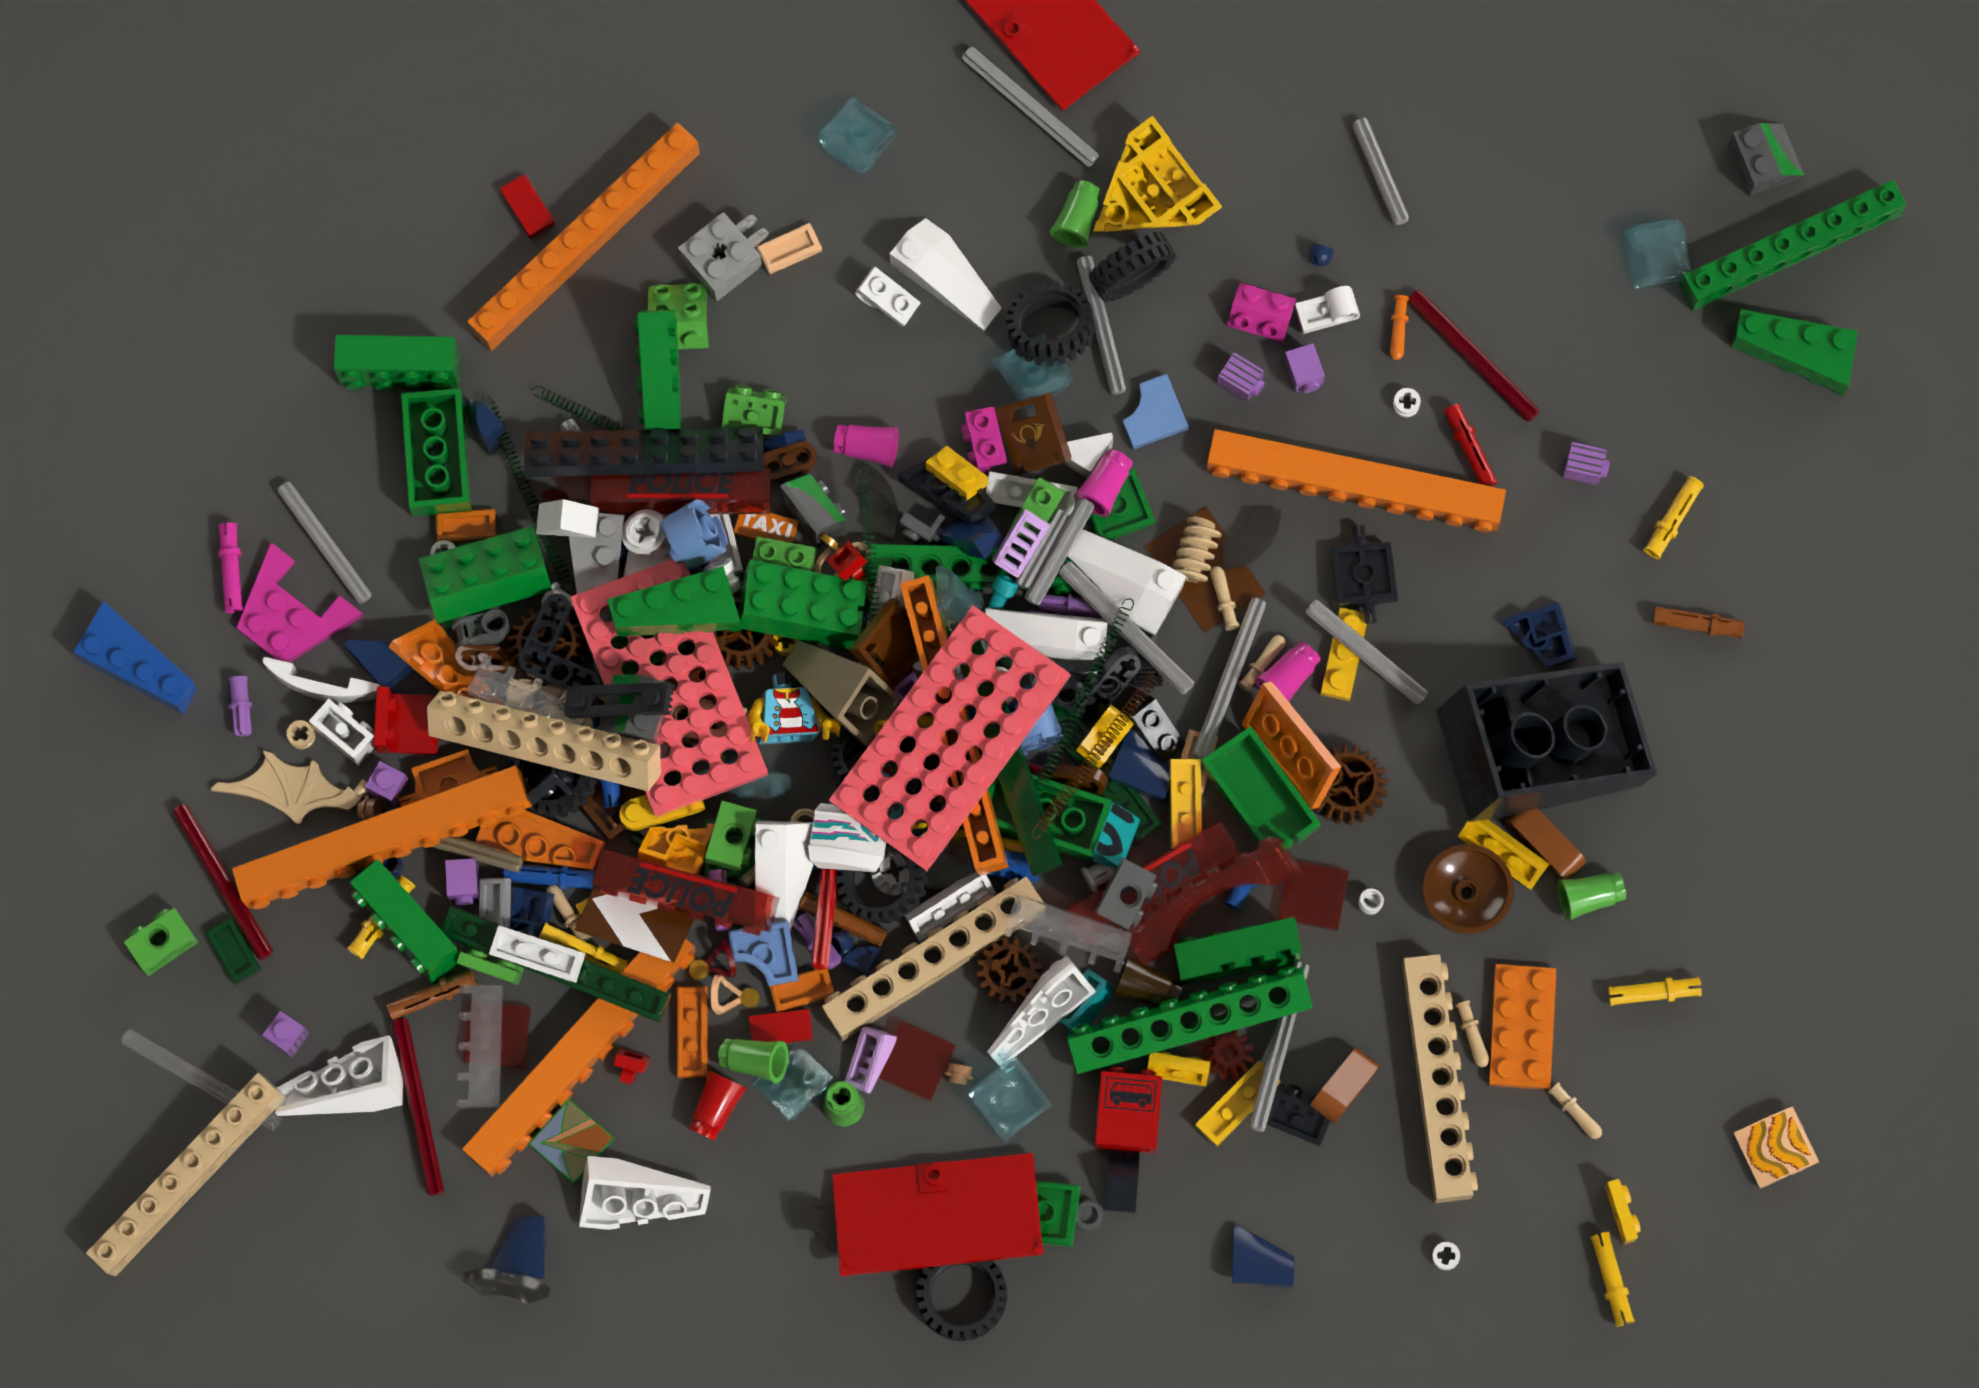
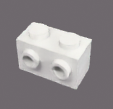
[309,699,375,766]

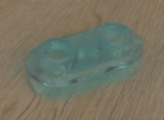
[731,774,791,799]

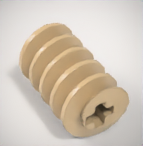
[1173,517,1222,583]

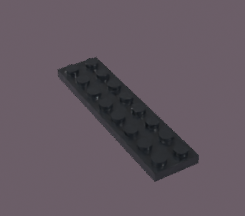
[524,426,764,477]

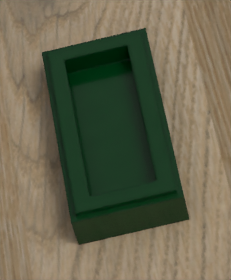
[205,917,262,985]

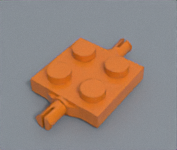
[399,749,498,807]

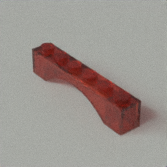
[1123,836,1301,965]

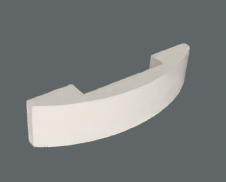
[263,657,381,703]

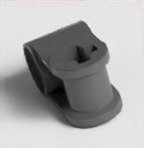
[451,609,512,649]

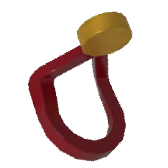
[689,939,736,980]

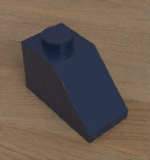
[344,640,413,690]

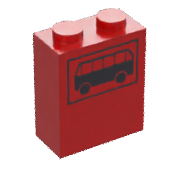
[1095,1067,1162,1154]

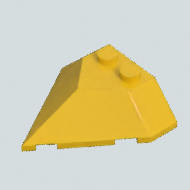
[1093,115,1222,232]

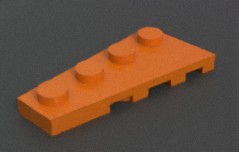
[388,619,505,706]
[475,810,605,870]

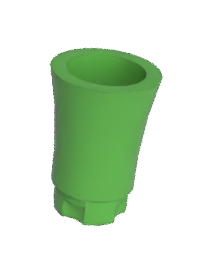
[1049,180,1102,249]
[1557,873,1626,921]
[718,1038,789,1083]
[822,1081,865,1127]

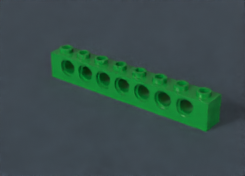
[1679,179,1907,311]
[870,544,1093,595]
[1067,966,1313,1074]

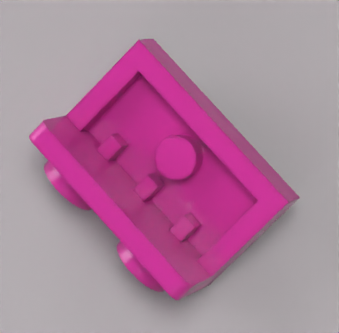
[1228,283,1296,342]
[961,407,1007,476]

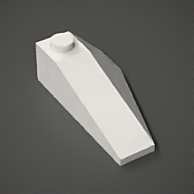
[890,218,1002,332]
[1067,529,1186,636]
[985,608,1108,675]
[755,821,814,931]
[987,955,1096,1068]
[275,1036,403,1116]
[579,1156,711,1230]

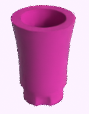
[834,424,899,468]
[1073,449,1133,517]
[1255,641,1321,702]

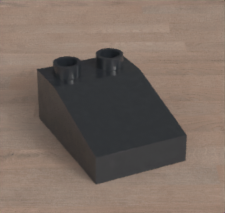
[1436,662,1658,822]

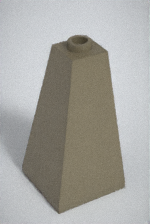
[782,640,901,748]

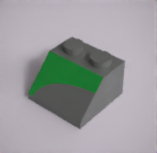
[1728,123,1805,196]
[780,474,847,548]
[597,675,672,744]

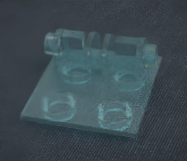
[753,1043,834,1122]

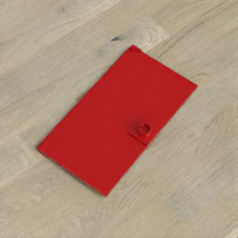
[964,0,1141,112]
[832,1153,1044,1277]

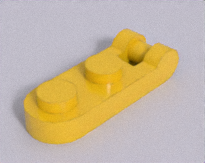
[619,795,706,831]

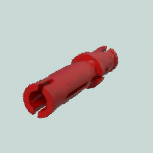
[1443,403,1499,487]

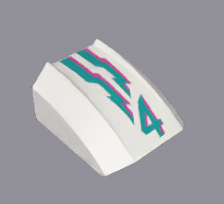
[808,803,886,872]

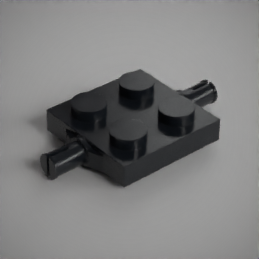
[1331,525,1398,624]

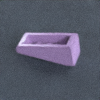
[992,509,1050,578]
[845,1026,897,1093]

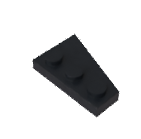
[898,455,996,524]

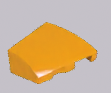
[638,823,715,883]

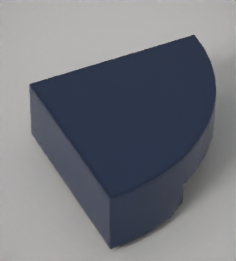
[764,430,806,452]
[841,946,882,977]

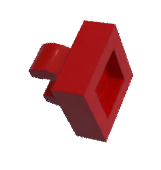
[827,540,867,581]
[613,1049,651,1085]

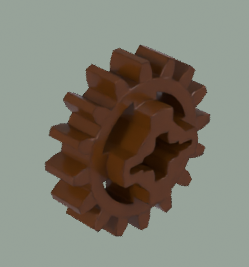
[977,938,1042,1004]

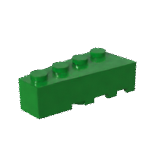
[634,309,682,430]
[1731,309,1858,396]
[607,566,741,636]
[350,859,459,985]
[1173,917,1302,985]

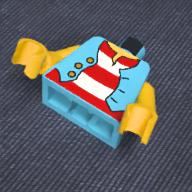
[747,673,841,744]

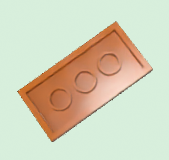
[1241,681,1341,810]
[1488,964,1556,1090]

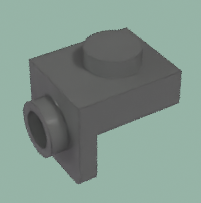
[899,512,946,546]

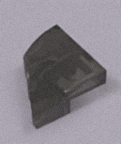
[914,833,977,894]

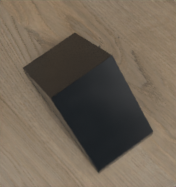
[1105,1149,1140,1213]

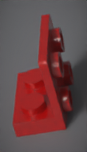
[374,686,439,755]

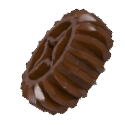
[713,592,781,670]
[507,604,588,684]
[1315,744,1388,825]

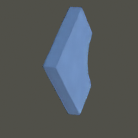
[1123,374,1189,450]
[728,921,799,986]

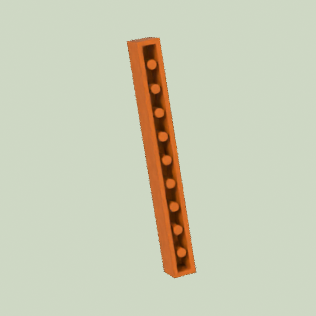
[467,122,700,352]
[1206,429,1506,533]
[900,575,1009,876]
[232,765,532,909]
[462,938,696,1177]

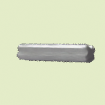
[1016,509,1069,590]

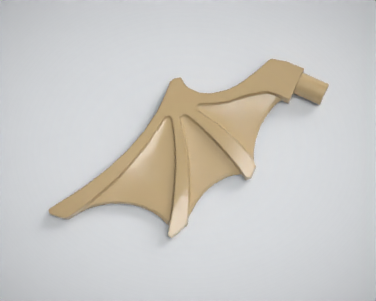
[211,751,368,825]

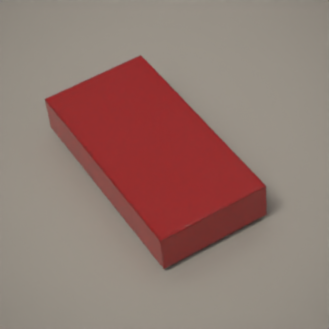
[500,174,555,239]
[749,1009,813,1044]

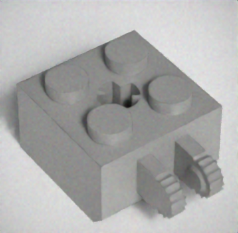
[678,212,769,302]

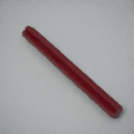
[1408,289,1539,422]
[173,803,273,960]
[392,1018,444,1196]

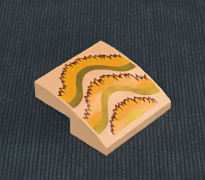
[1734,1107,1819,1188]

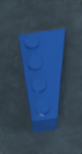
[74,601,198,715]

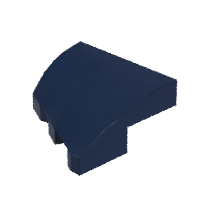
[465,399,505,455]
[938,515,1004,559]
[1502,602,1578,668]
[1108,729,1170,804]
[510,887,555,938]
[487,1216,546,1282]
[1232,1225,1294,1288]

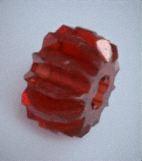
[1203,1030,1254,1080]

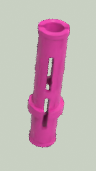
[217,522,243,614]

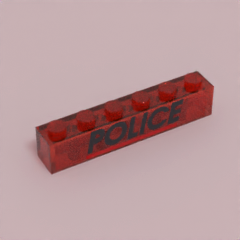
[590,469,771,514]
[1061,821,1239,945]
[592,849,780,936]

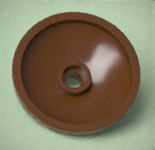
[1422,844,1514,935]

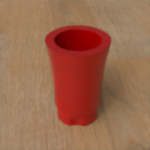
[689,1071,747,1141]

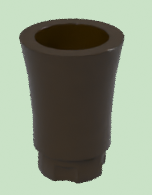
[1114,956,1183,1007]

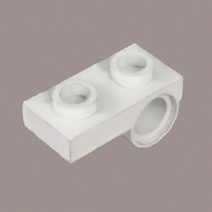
[855,267,921,327]
[1295,286,1360,334]

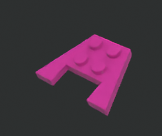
[237,542,364,663]

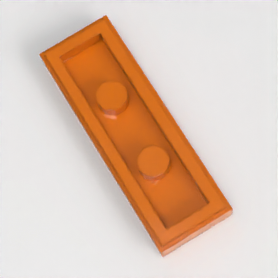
[677,986,708,1079]

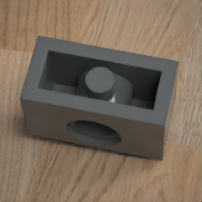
[1094,858,1158,930]

